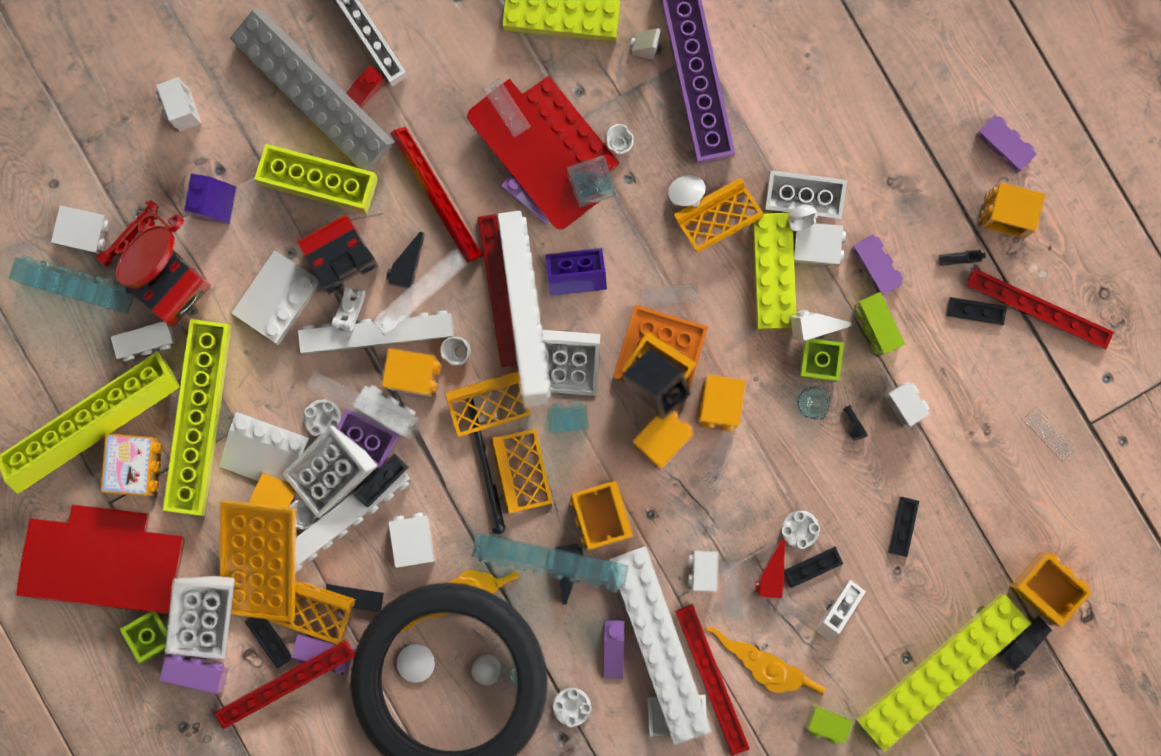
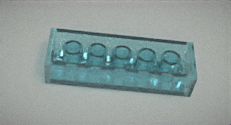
[9,255,134,314]

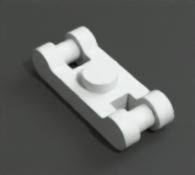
[332,287,365,332]

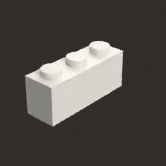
[111,321,176,362]

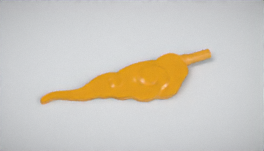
[402,570,520,631]
[706,626,826,695]

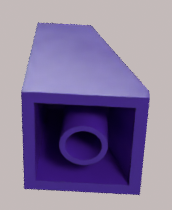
[184,173,237,224]

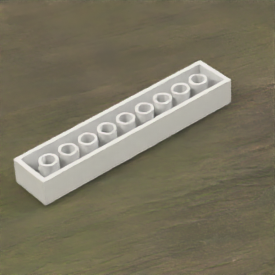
[498,211,551,408]
[609,546,712,745]

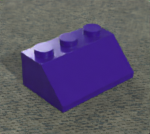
[546,248,607,296]

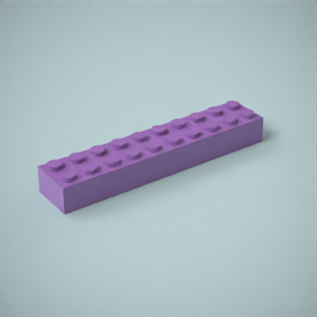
[661,0,735,165]

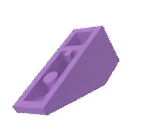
[501,174,549,224]
[604,620,624,678]

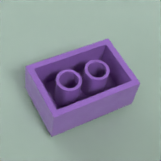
[336,408,400,468]
[160,654,229,694]

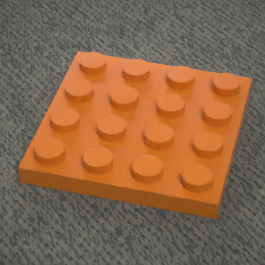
[613,305,708,400]

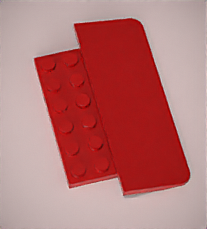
[467,75,620,230]

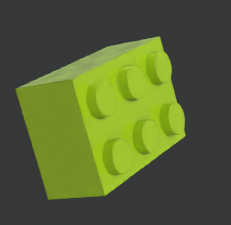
[854,292,905,357]

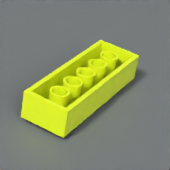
[503,0,620,42]
[254,144,378,215]
[752,213,796,331]

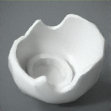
[605,124,633,155]
[788,205,818,231]
[440,337,471,366]
[289,499,317,530]
[471,654,501,685]

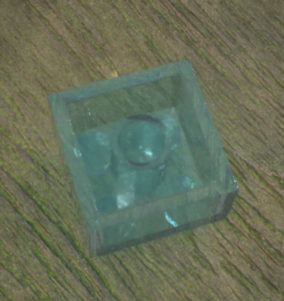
[567,155,617,208]
[548,402,589,433]

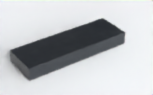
[946,297,1007,326]
[353,453,409,508]
[888,496,920,557]
[784,546,844,588]
[326,584,384,612]
[244,617,292,669]

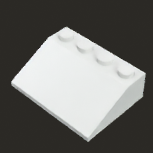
[232,250,320,345]
[542,330,601,396]
[219,412,311,483]
[282,425,377,518]
[166,576,234,659]

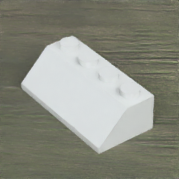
[765,170,847,219]

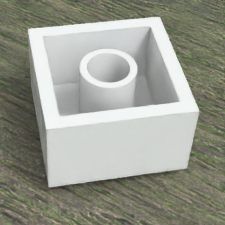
[884,381,930,428]
[688,551,718,591]

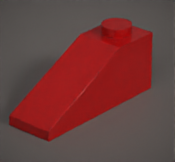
[346,65,387,108]
[755,539,786,598]

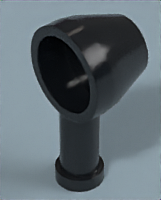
[842,405,868,441]

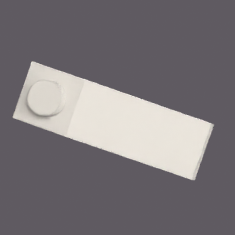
[629,29,660,61]
[790,310,852,341]
[815,580,866,642]

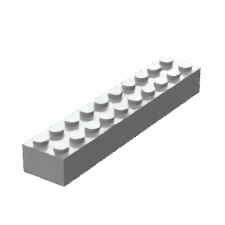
[229,9,395,171]

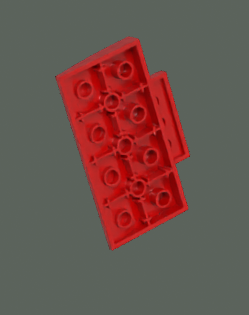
[16,504,185,614]

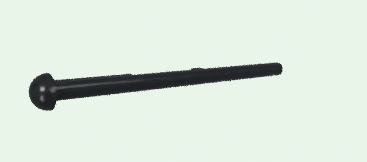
[466,398,506,535]

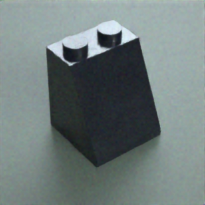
[623,349,690,420]

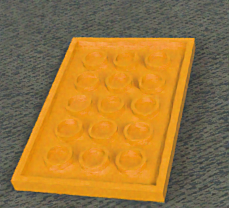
[220,500,296,622]

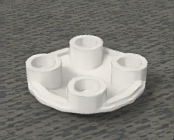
[668,175,705,207]
[304,399,341,437]
[781,510,820,549]
[397,644,435,683]
[553,688,591,727]

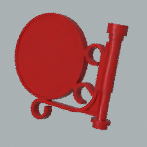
[96,199,184,289]

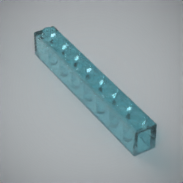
[472,533,629,591]

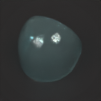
[797,386,830,420]

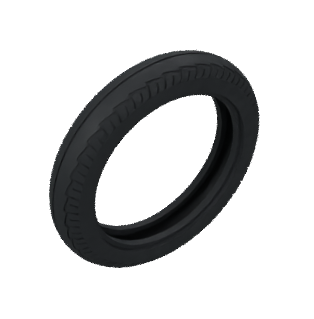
[351,583,548,756]

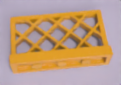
[674,177,764,253]
[444,370,531,437]
[490,429,553,514]
[268,579,356,644]

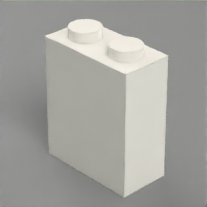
[51,205,110,254]
[794,223,846,266]
[389,512,435,568]

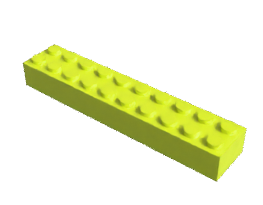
[163,319,232,516]
[0,351,180,494]
[856,593,1031,752]

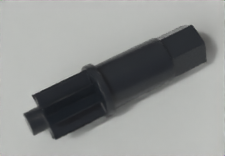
[938,250,986,266]

